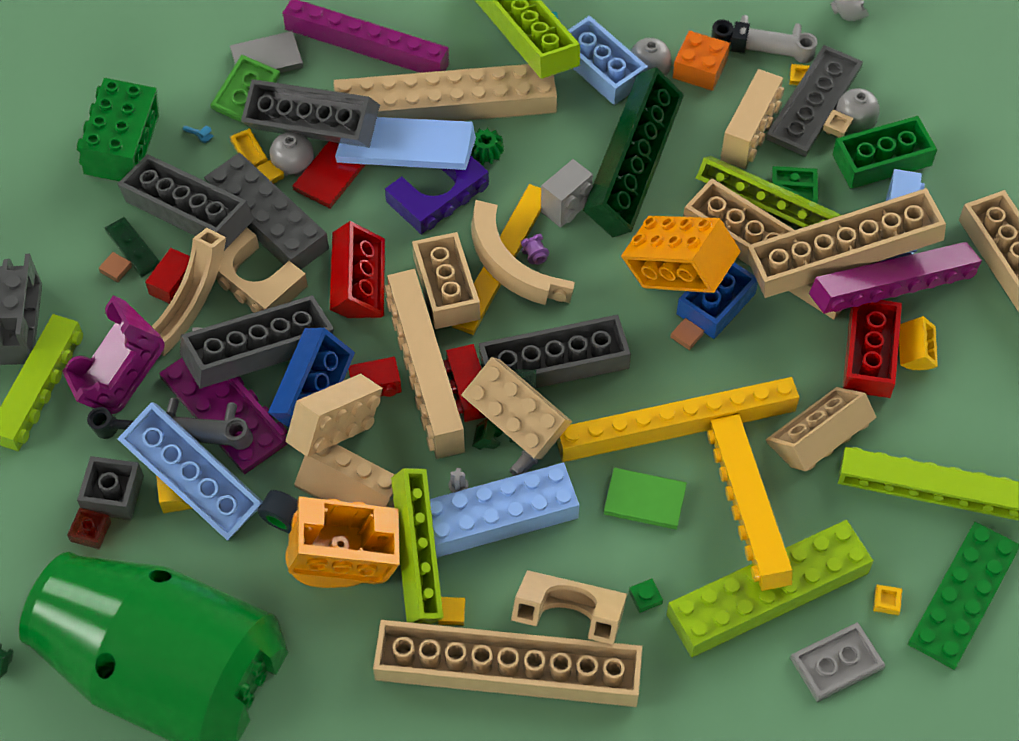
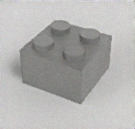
[541,159,593,228]

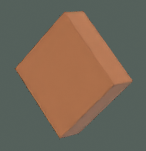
[98,252,132,282]
[671,318,704,350]

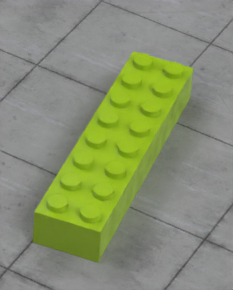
[475,0,580,79]
[666,519,874,658]

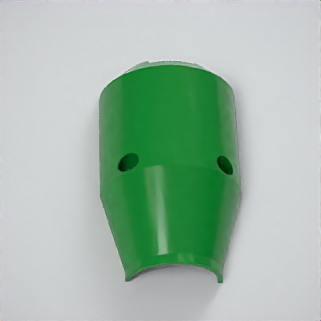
[19,552,288,741]

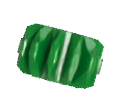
[471,127,504,166]

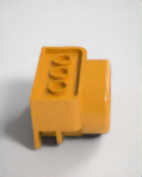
[285,497,399,588]

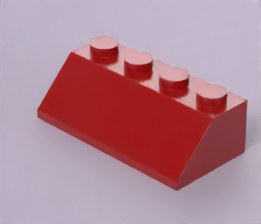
[330,221,385,318]

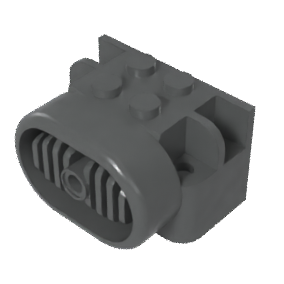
[0,253,42,365]

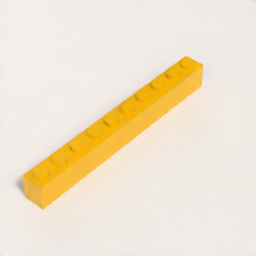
[556,377,799,462]

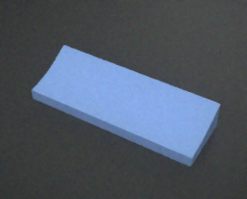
[335,117,476,170]
[118,402,263,541]

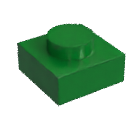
[629,579,663,613]

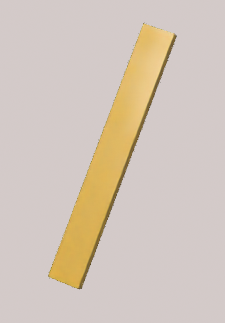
[452,184,541,335]

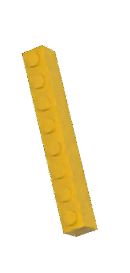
[707,414,792,591]

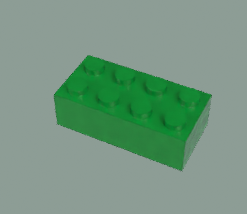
[832,116,937,189]

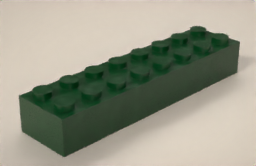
[583,67,684,238]

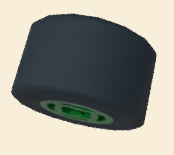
[258,490,298,534]

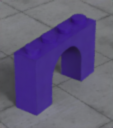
[385,155,489,235]

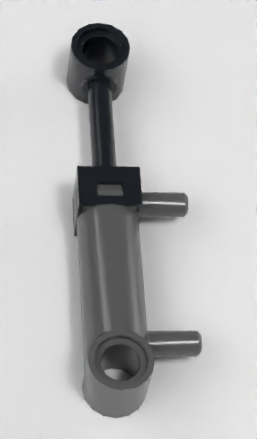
[87,398,253,450]

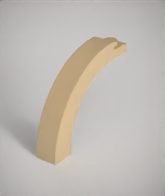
[471,200,575,305]
[152,228,226,356]

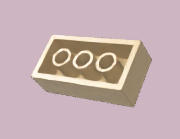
[721,69,785,169]
[412,232,480,329]
[461,357,572,459]
[285,374,383,457]

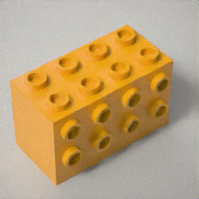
[621,216,741,293]

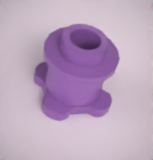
[521,234,549,265]

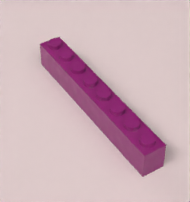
[282,0,449,73]
[809,242,982,314]

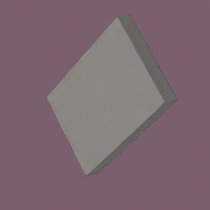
[230,31,303,73]
[790,622,886,702]

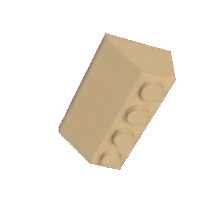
[766,387,877,471]
[294,444,395,508]

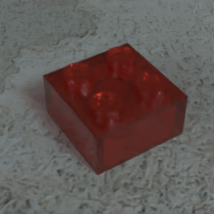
[67,508,111,549]

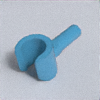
[183,126,214,143]

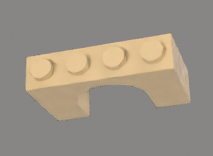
[216,227,308,313]
[511,570,627,645]

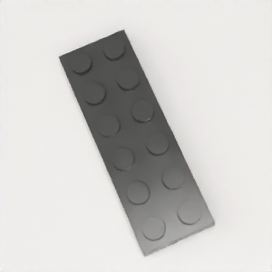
[766,45,863,157]

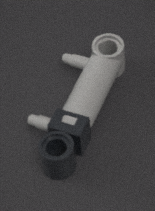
[711,15,817,63]

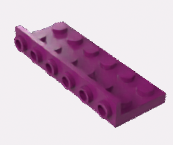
[159,358,288,475]

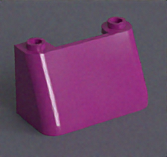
[62,295,165,414]

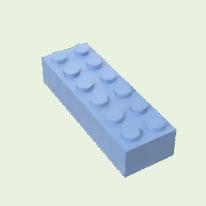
[430,462,579,558]

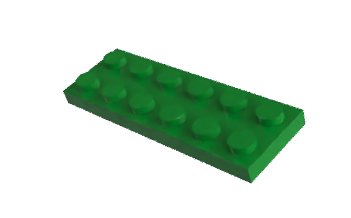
[907,521,1019,670]

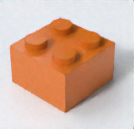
[672,30,730,91]

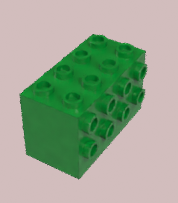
[77,78,159,182]

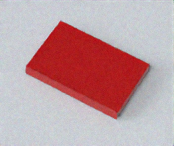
[292,141,366,209]

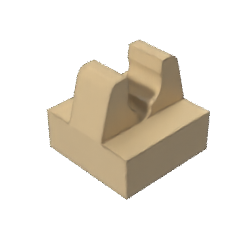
[823,110,853,138]

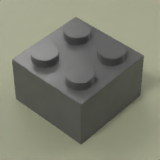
[77,456,144,520]

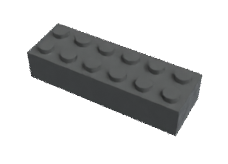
[241,79,380,148]
[204,152,329,270]
[118,154,254,251]
[180,295,334,388]
[479,314,631,389]

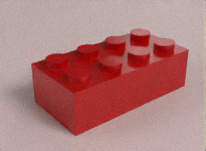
[843,300,902,398]

